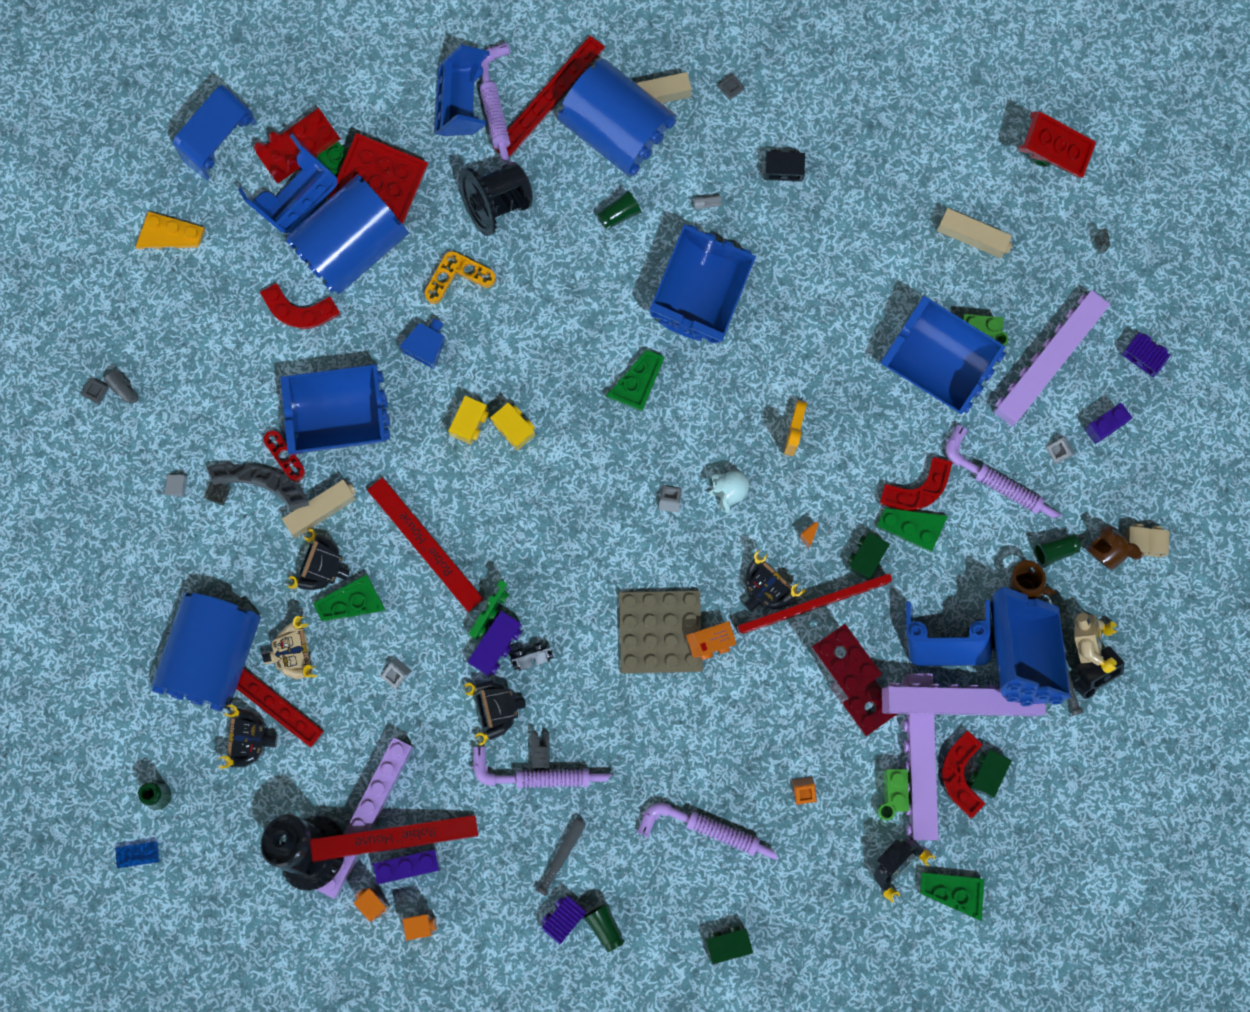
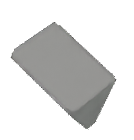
[1046,437,1076,464]
[164,475,188,497]
[659,486,682,513]
[380,658,412,690]

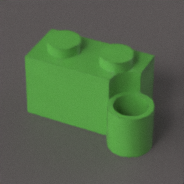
[961,314,1009,346]
[877,769,909,821]

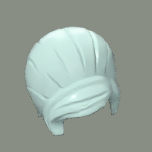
[709,470,749,513]

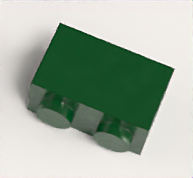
[847,532,890,581]
[968,749,1012,798]
[705,925,753,964]

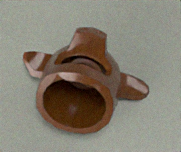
[1086,526,1144,571]
[1010,560,1056,599]

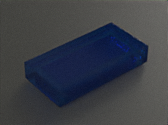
[115,841,160,869]

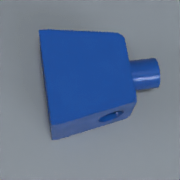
[400,319,445,369]

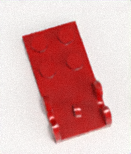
[254,108,341,184]
[1017,111,1096,178]

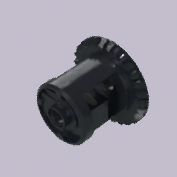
[459,162,533,236]
[261,814,345,891]

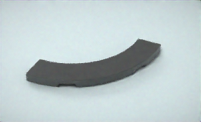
[207,463,309,511]

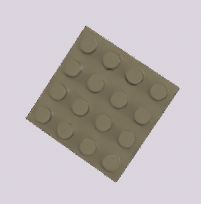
[619,591,703,674]

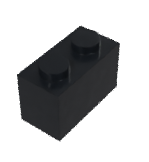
[764,150,805,182]

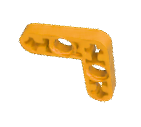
[425,251,496,304]
[784,400,807,457]

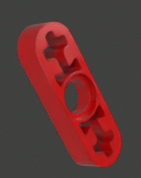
[264,431,306,482]

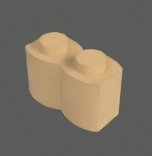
[1125,524,1170,557]

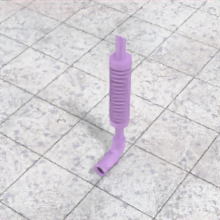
[480,42,511,163]
[946,425,1063,518]
[471,747,614,788]
[637,802,778,861]

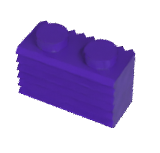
[1121,332,1171,377]
[1085,403,1132,445]
[541,895,587,945]

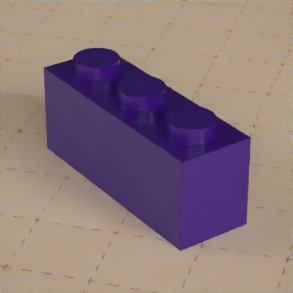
[467,611,523,677]
[373,850,441,885]

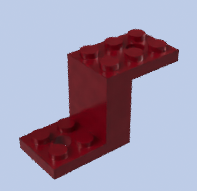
[811,624,897,737]

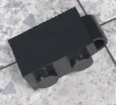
[1074,646,1125,699]

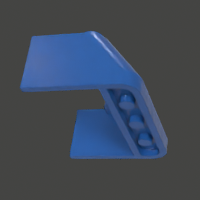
[434,44,490,136]
[173,85,257,181]
[238,133,337,233]
[906,600,992,666]

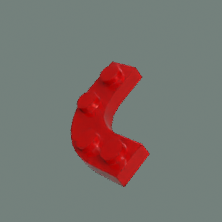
[260,283,341,329]
[879,457,952,511]
[942,730,986,819]

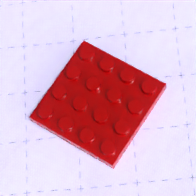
[328,133,429,224]

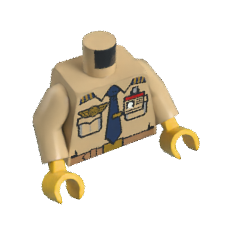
[1074,613,1117,673]
[262,615,317,680]

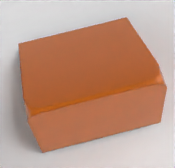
[799,522,819,549]
[792,777,817,805]

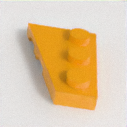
[136,212,205,249]

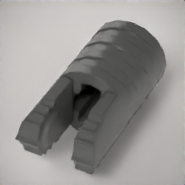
[104,369,139,404]
[531,731,550,769]

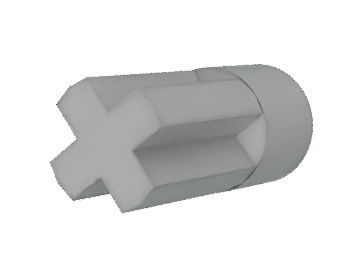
[693,195,722,210]

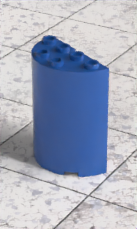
[558,59,677,178]
[286,174,409,295]
[649,224,756,343]
[881,296,1006,414]
[280,364,390,455]
[990,587,1071,706]
[151,592,261,712]

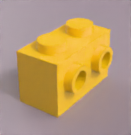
[448,396,489,445]
[490,402,535,451]

